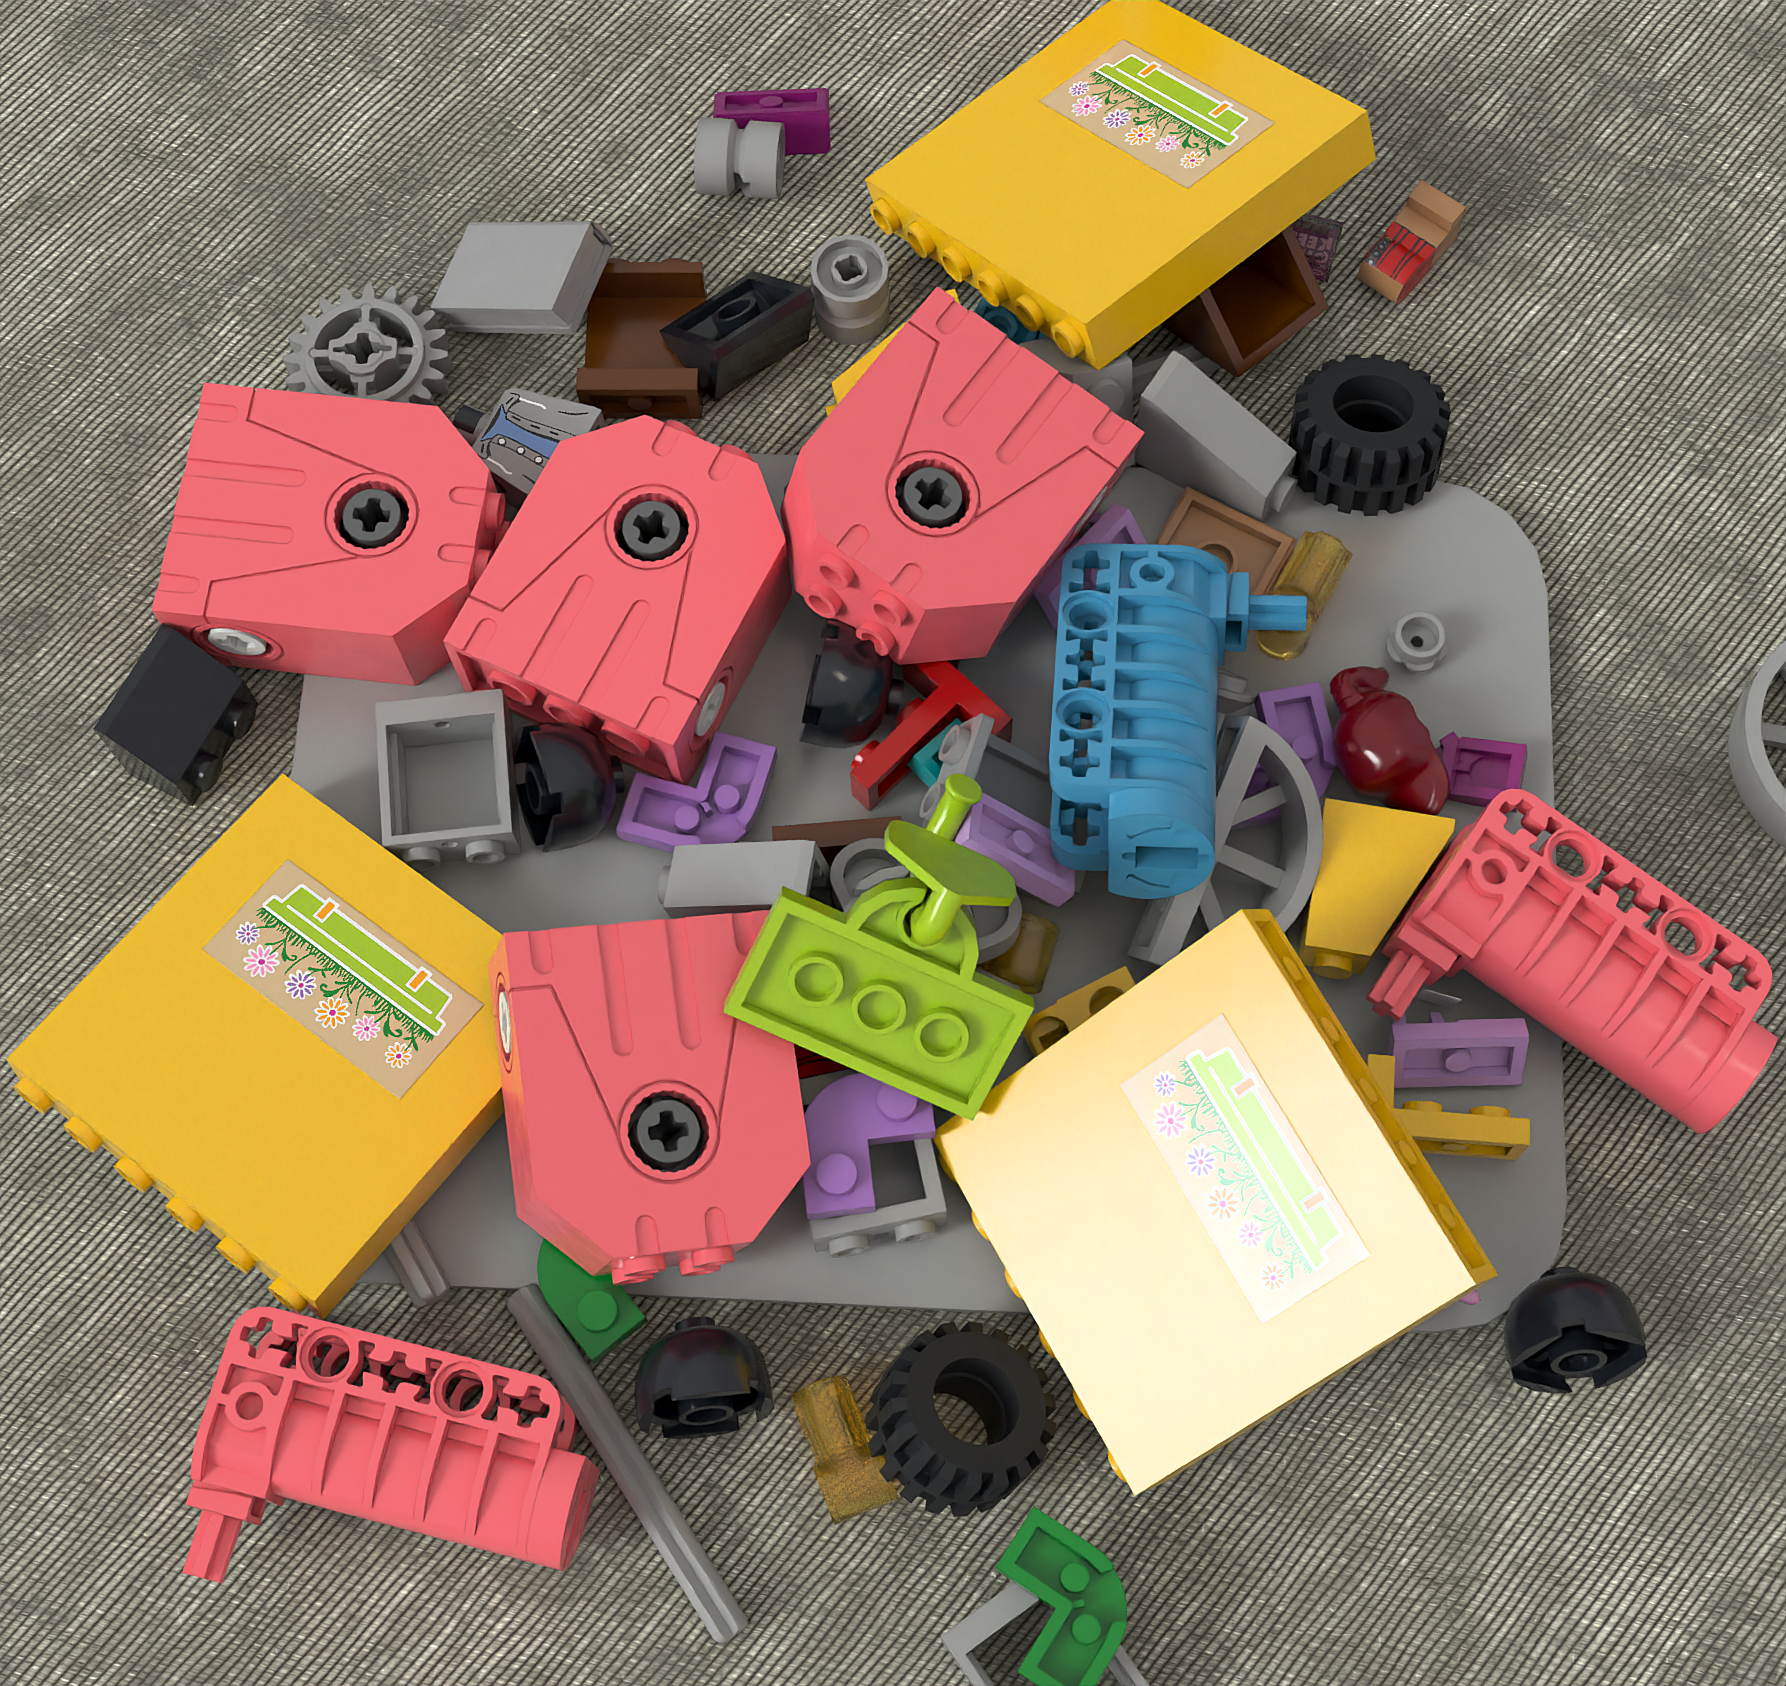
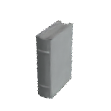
[430,220,613,335]

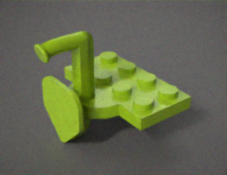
[723,773,1034,1121]

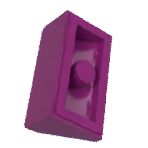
[713,88,831,155]

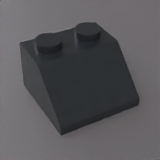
[93,623,258,807]

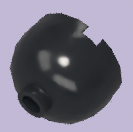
[799,619,904,748]
[513,722,625,853]
[1504,1267,1647,1394]
[635,1317,775,1439]

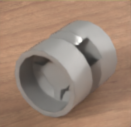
[694,117,785,199]
[810,234,890,345]

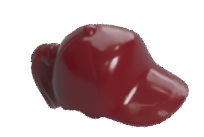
[1330,666,1450,816]

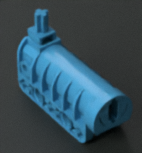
[1049,543,1307,899]

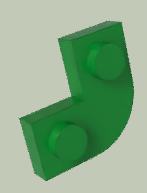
[537,1238,648,1364]
[995,1506,1127,1686]

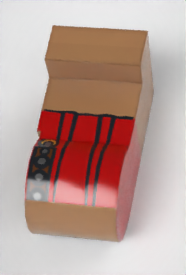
[1357,180,1466,304]

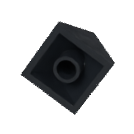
[659,271,815,402]

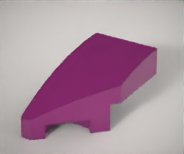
[1435,731,1528,813]

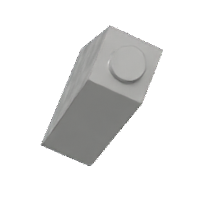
[1135,350,1298,522]
[658,840,834,919]

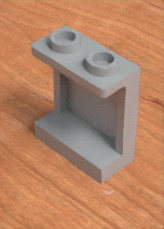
[919,713,1088,905]

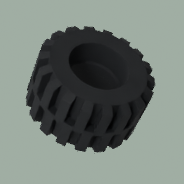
[1288,354,1451,516]
[866,1321,1056,1517]

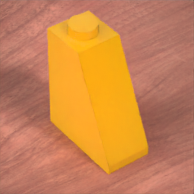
[1298,798,1456,979]

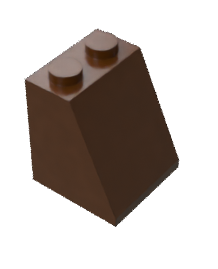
[1160,225,1329,377]

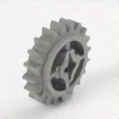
[283,284,453,406]

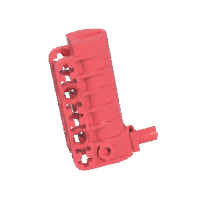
[1365,789,1778,1134]
[182,1306,600,1584]

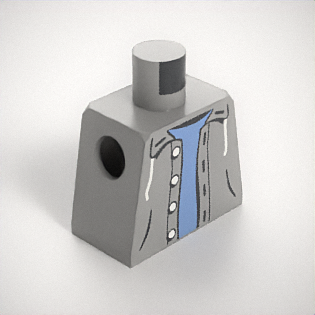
[452,387,606,511]

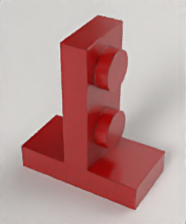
[850,661,1013,811]

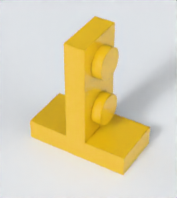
[1364,1054,1530,1160]

